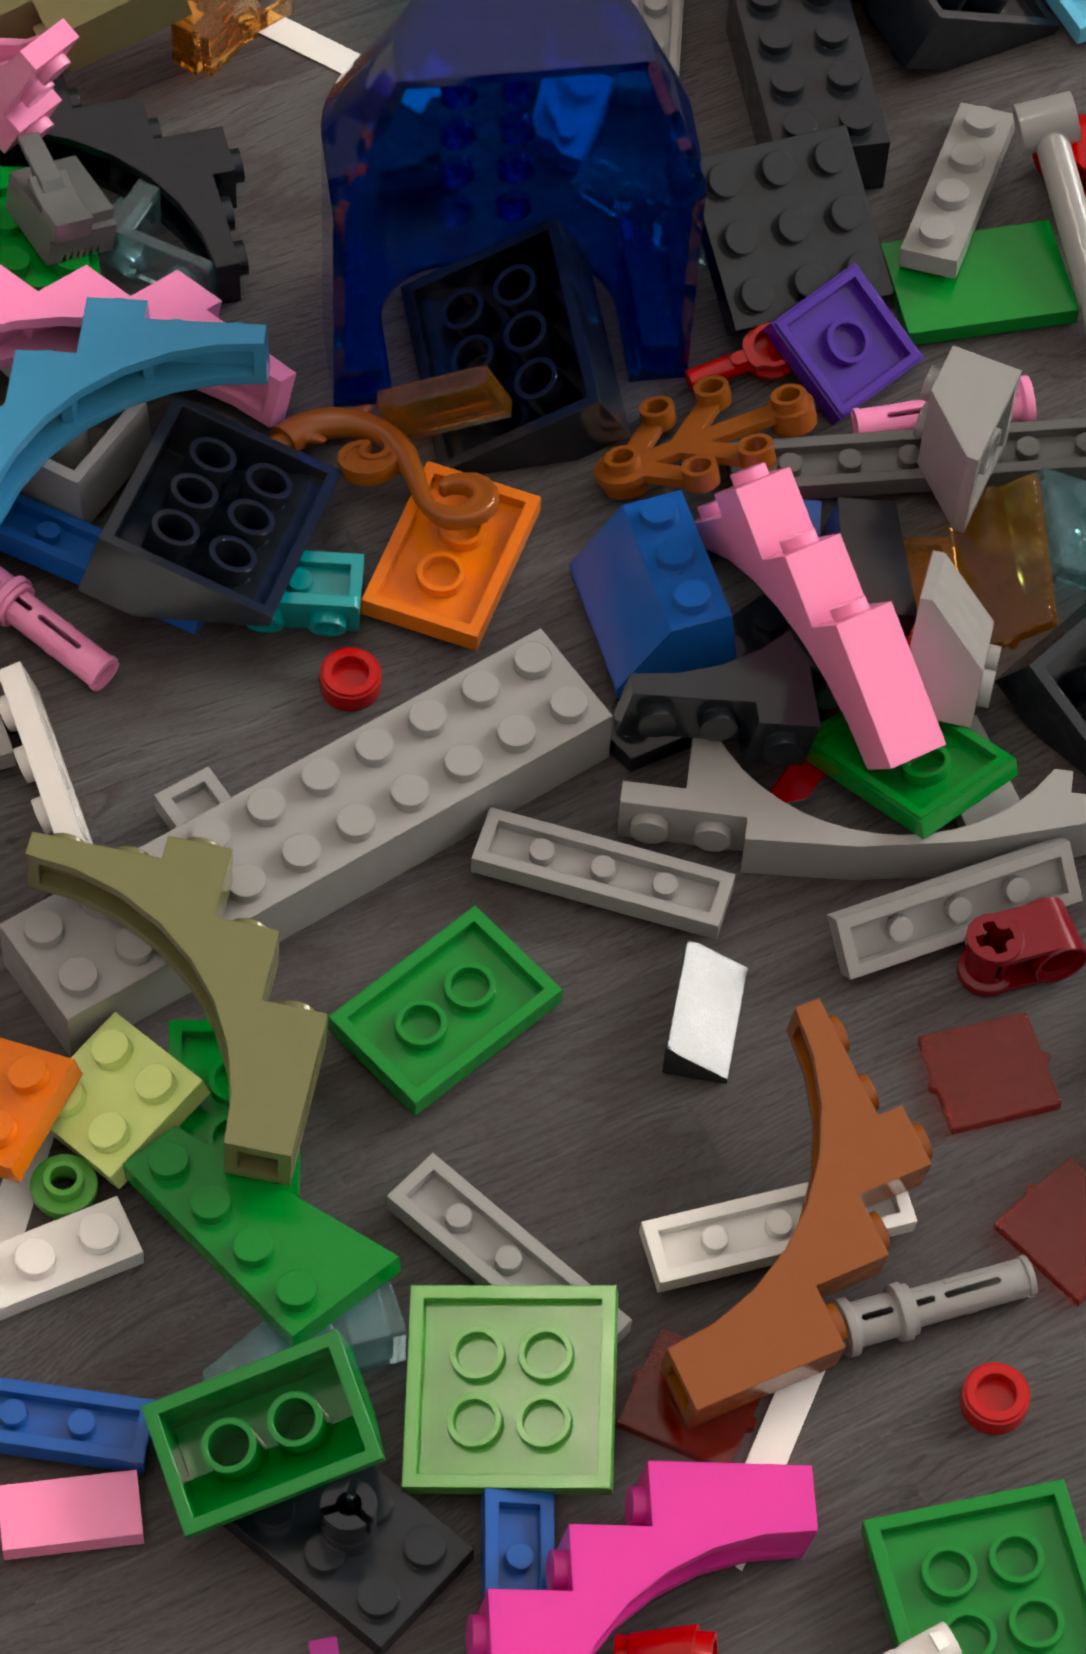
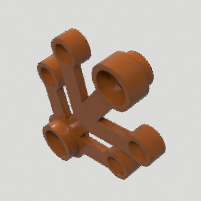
[594,375,818,500]

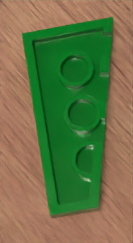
[123,1126,401,1347]

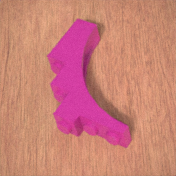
[465,1461,818,1654]

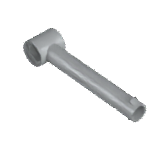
[1012,91,1086,331]

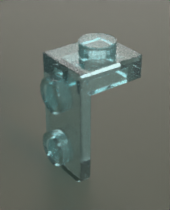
[106,179,216,296]

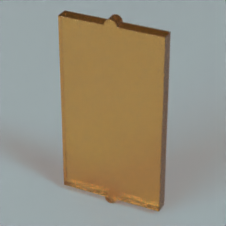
[948,472,1058,650]

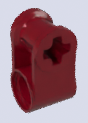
[956,897,1086,997]

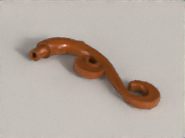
[270,404,500,531]

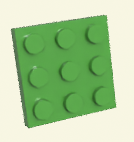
[402,1285,619,1495]

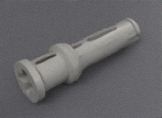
[831,1255,1038,1358]

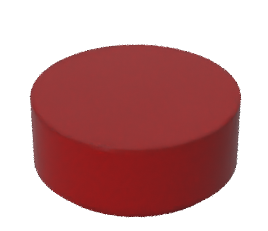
[319,647,382,711]
[960,1362,1031,1435]

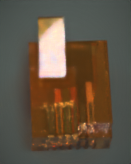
[170,0,293,76]

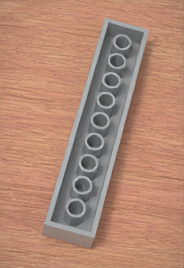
[0,628,613,1058]

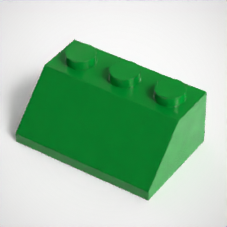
[141,1329,386,1539]

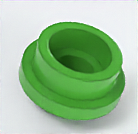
[30,1154,98,1219]

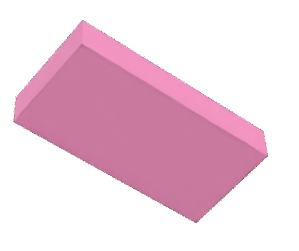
[0,1470,144,1560]

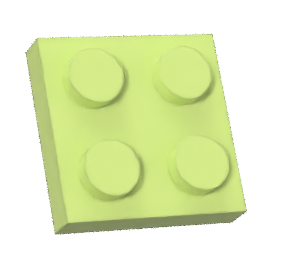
[49,1012,211,1189]

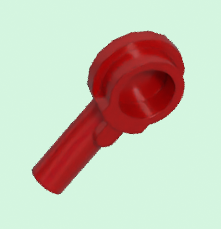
[684,322,792,393]

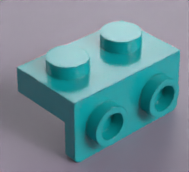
[237,550,364,637]

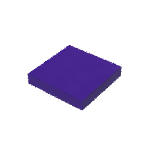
[763,262,924,426]

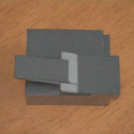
[5,132,117,266]

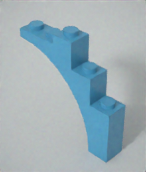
[0,297,271,526]

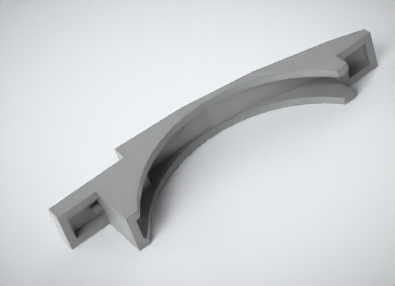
[617,738,1086,880]

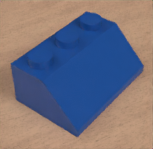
[569,490,737,699]

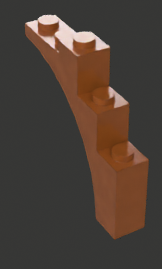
[659,998,933,1429]

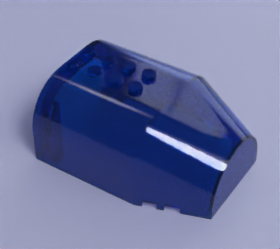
[321,0,707,407]

